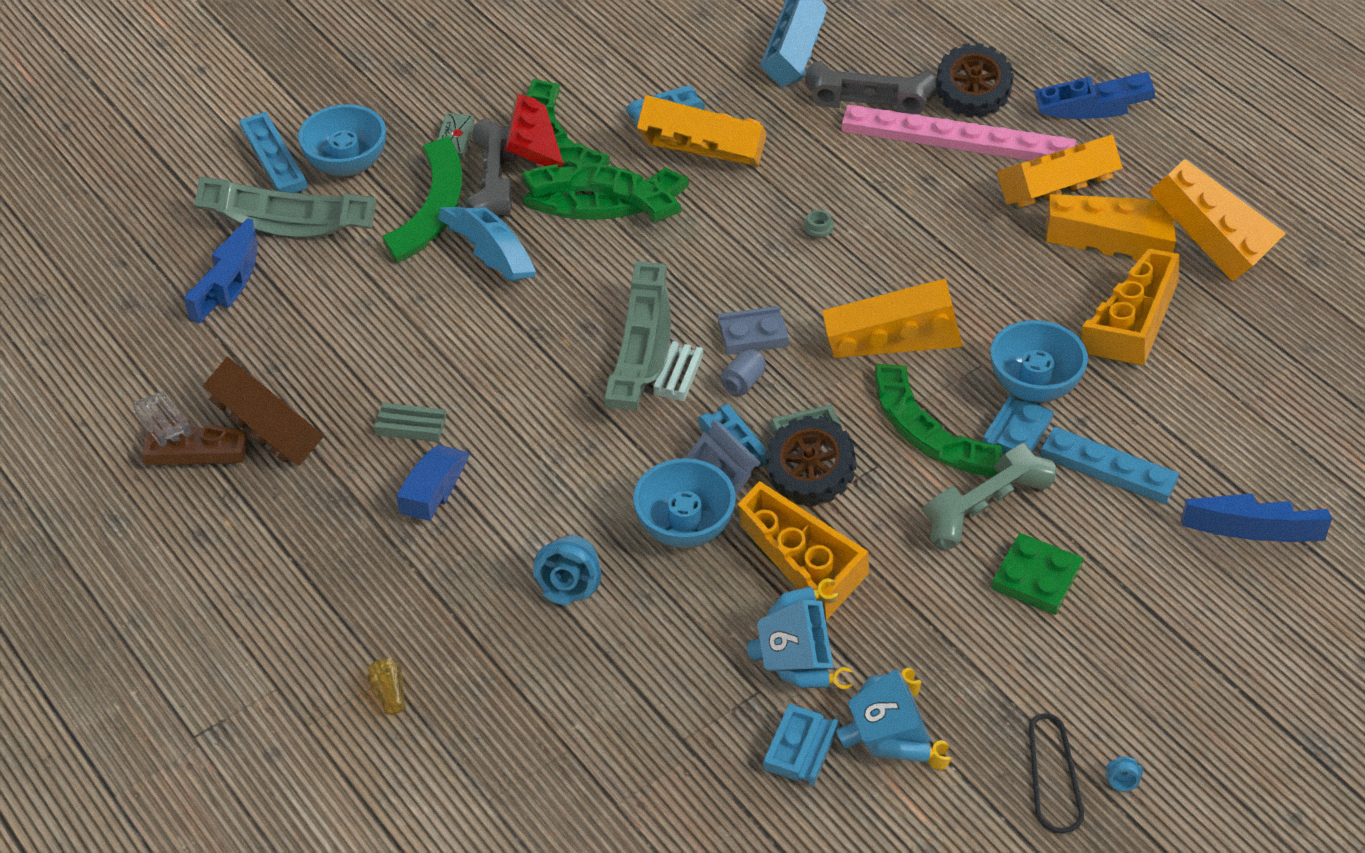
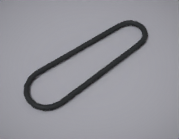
[1029,713,1084,834]

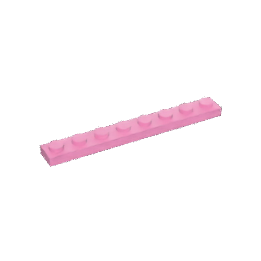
[842,105,1076,160]

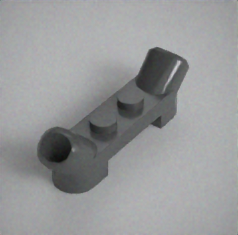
[805,61,938,114]
[466,118,515,215]

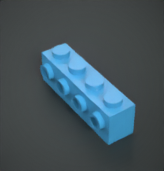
[759,0,828,88]

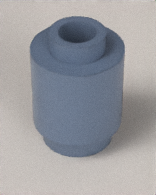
[721,349,766,395]

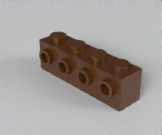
[202,356,324,466]

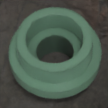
[804,210,834,237]

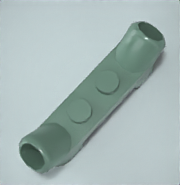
[922,442,1056,549]

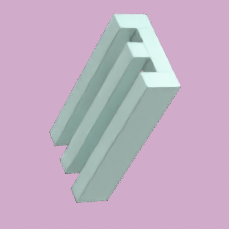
[653,341,703,401]

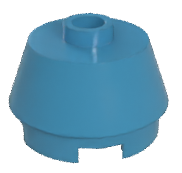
[533,535,601,605]

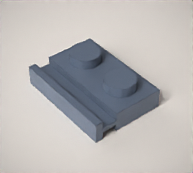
[718,306,789,355]
[685,420,761,495]

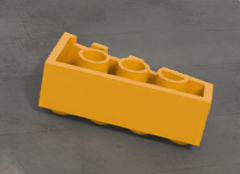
[637,95,767,167]
[1149,159,1286,282]
[1082,249,1180,365]
[738,481,869,621]

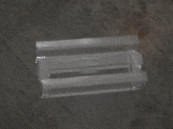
[133,391,192,447]

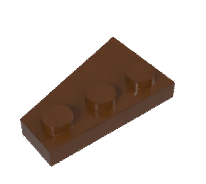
[142,413,248,465]

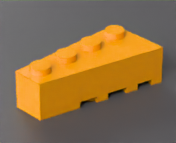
[996,134,1123,208]
[1045,194,1176,261]
[822,278,963,358]

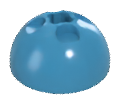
[298,104,386,177]
[990,320,1088,403]
[633,458,736,548]

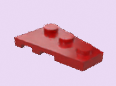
[505,94,564,168]

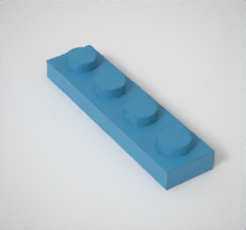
[239,112,308,193]
[1040,426,1180,504]

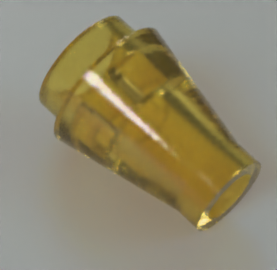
[367,658,406,715]

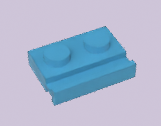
[983,394,1054,454]
[763,704,839,787]

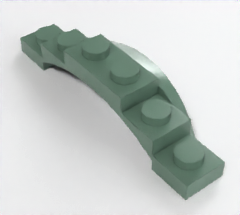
[194,177,377,238]
[604,261,671,411]

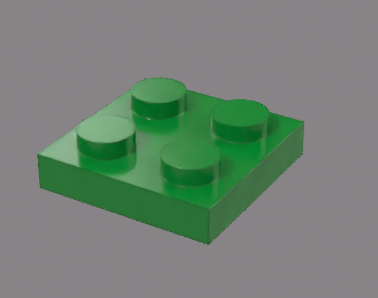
[991,532,1084,615]

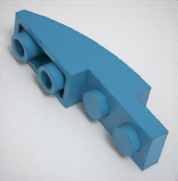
[438,207,536,281]

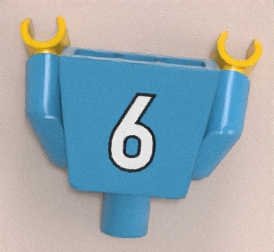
[747,578,853,689]
[836,668,952,770]

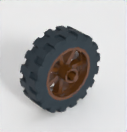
[936,43,1014,118]
[765,416,857,506]

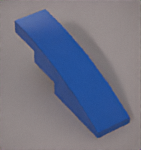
[1181,493,1332,542]

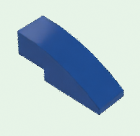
[396,445,469,521]

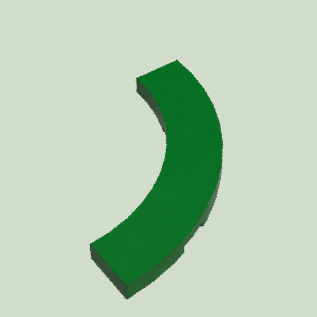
[526,79,610,167]
[383,136,462,263]
[521,163,681,222]
[523,167,689,220]
[875,363,1002,477]

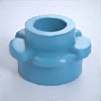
[1106,757,1143,791]

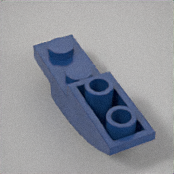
[1034,71,1156,119]
[184,218,258,324]

